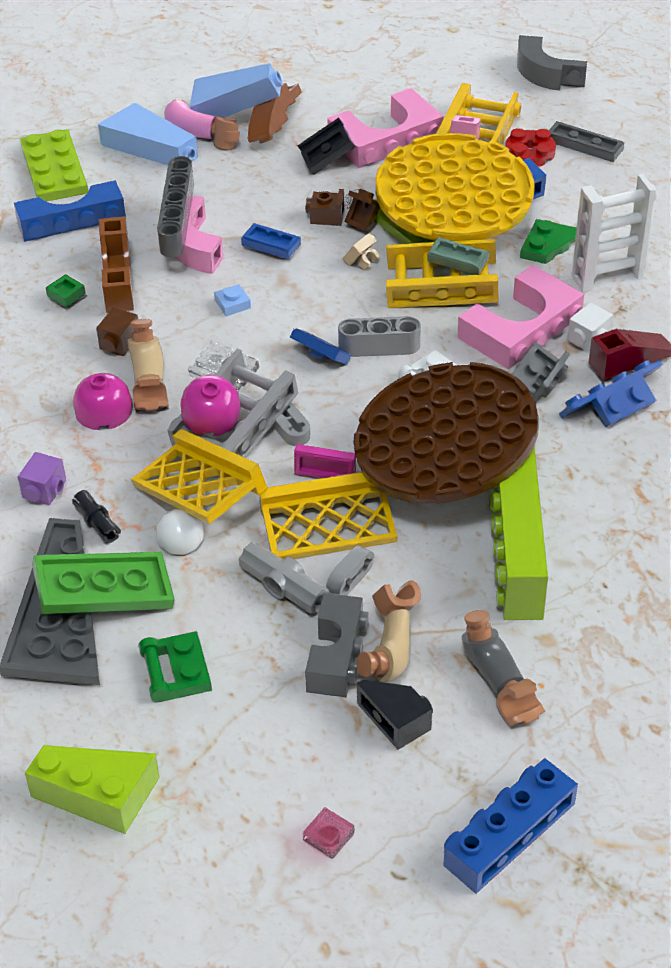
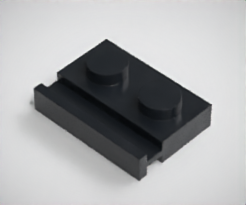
[297,117,355,175]

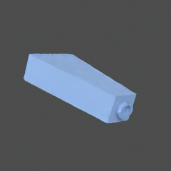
[190,63,283,118]
[98,103,198,165]

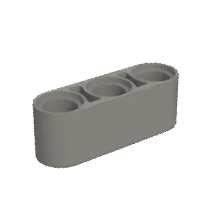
[338,316,421,357]

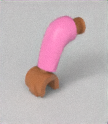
[164,99,240,150]

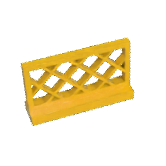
[131,429,268,525]
[259,472,398,559]

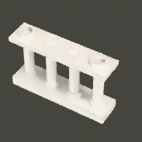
[572,174,657,292]

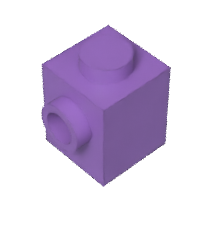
[17,452,66,505]

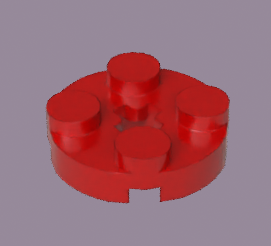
[505,128,556,167]

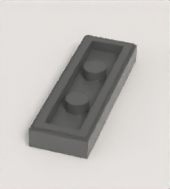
[549,121,625,162]

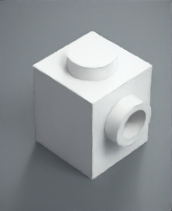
[567,302,613,353]

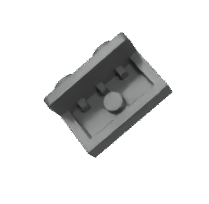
[512,342,570,402]

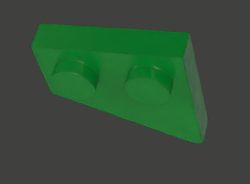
[520,219,577,264]

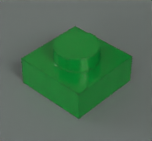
[45,274,86,307]

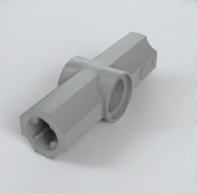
[239,542,330,614]

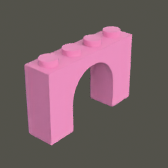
[327,88,444,168]
[457,265,584,370]

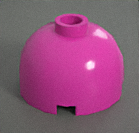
[73,373,132,430]
[180,374,241,436]

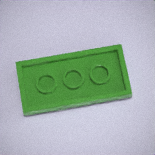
[32,552,175,614]

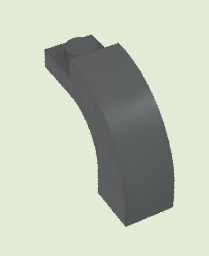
[517,35,587,91]

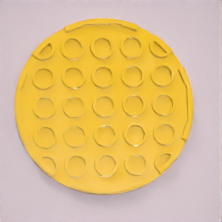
[375,133,534,241]

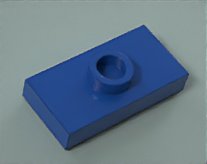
[241,223,301,259]
[290,328,351,364]

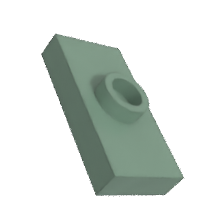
[427,237,489,275]

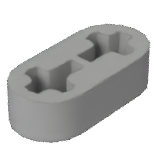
[272,403,310,446]
[326,545,374,596]

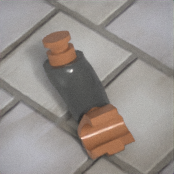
[462,610,546,726]

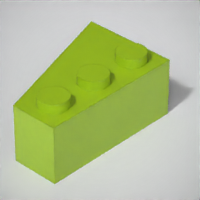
[25,745,160,834]

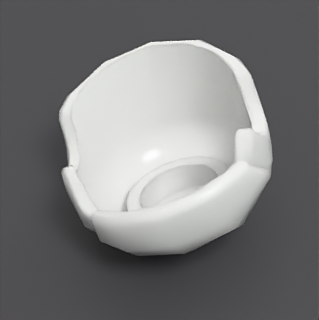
[156,509,204,555]

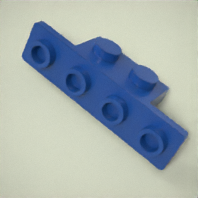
[559,360,663,427]

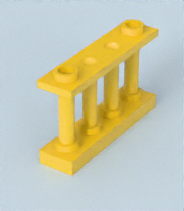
[436,83,522,145]
[386,239,499,308]

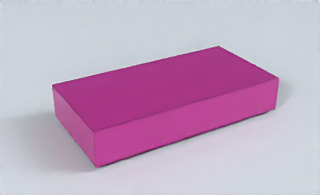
[294,444,356,478]

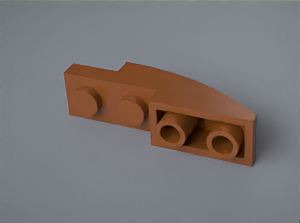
[247,83,302,143]

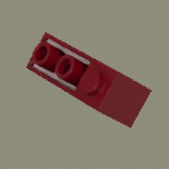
[588,328,671,380]

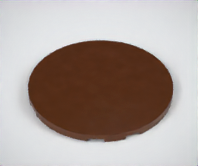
[353,362,539,504]

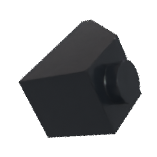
[357,680,433,750]

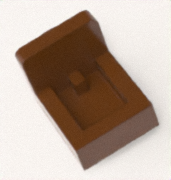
[344,189,380,232]

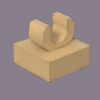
[343,233,380,270]

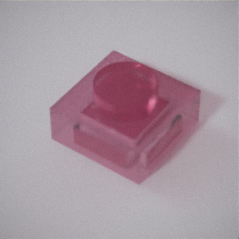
[303,807,355,859]

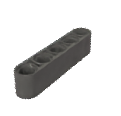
[157,156,194,258]

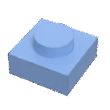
[214,284,251,316]

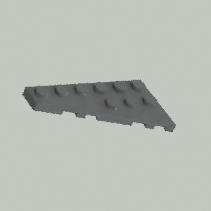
[0,518,100,685]

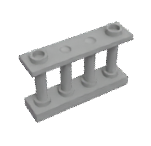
[167,348,298,458]

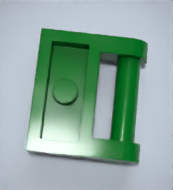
[138,631,212,702]

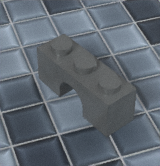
[305,593,369,698]

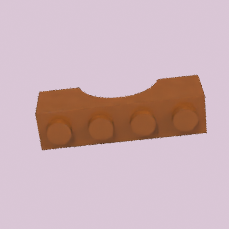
[99,217,134,313]

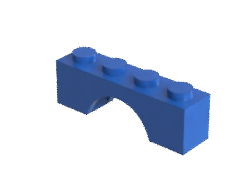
[14,180,126,242]

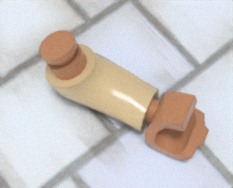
[127,319,169,412]
[357,580,421,682]

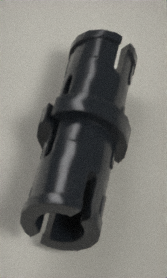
[72,490,121,543]

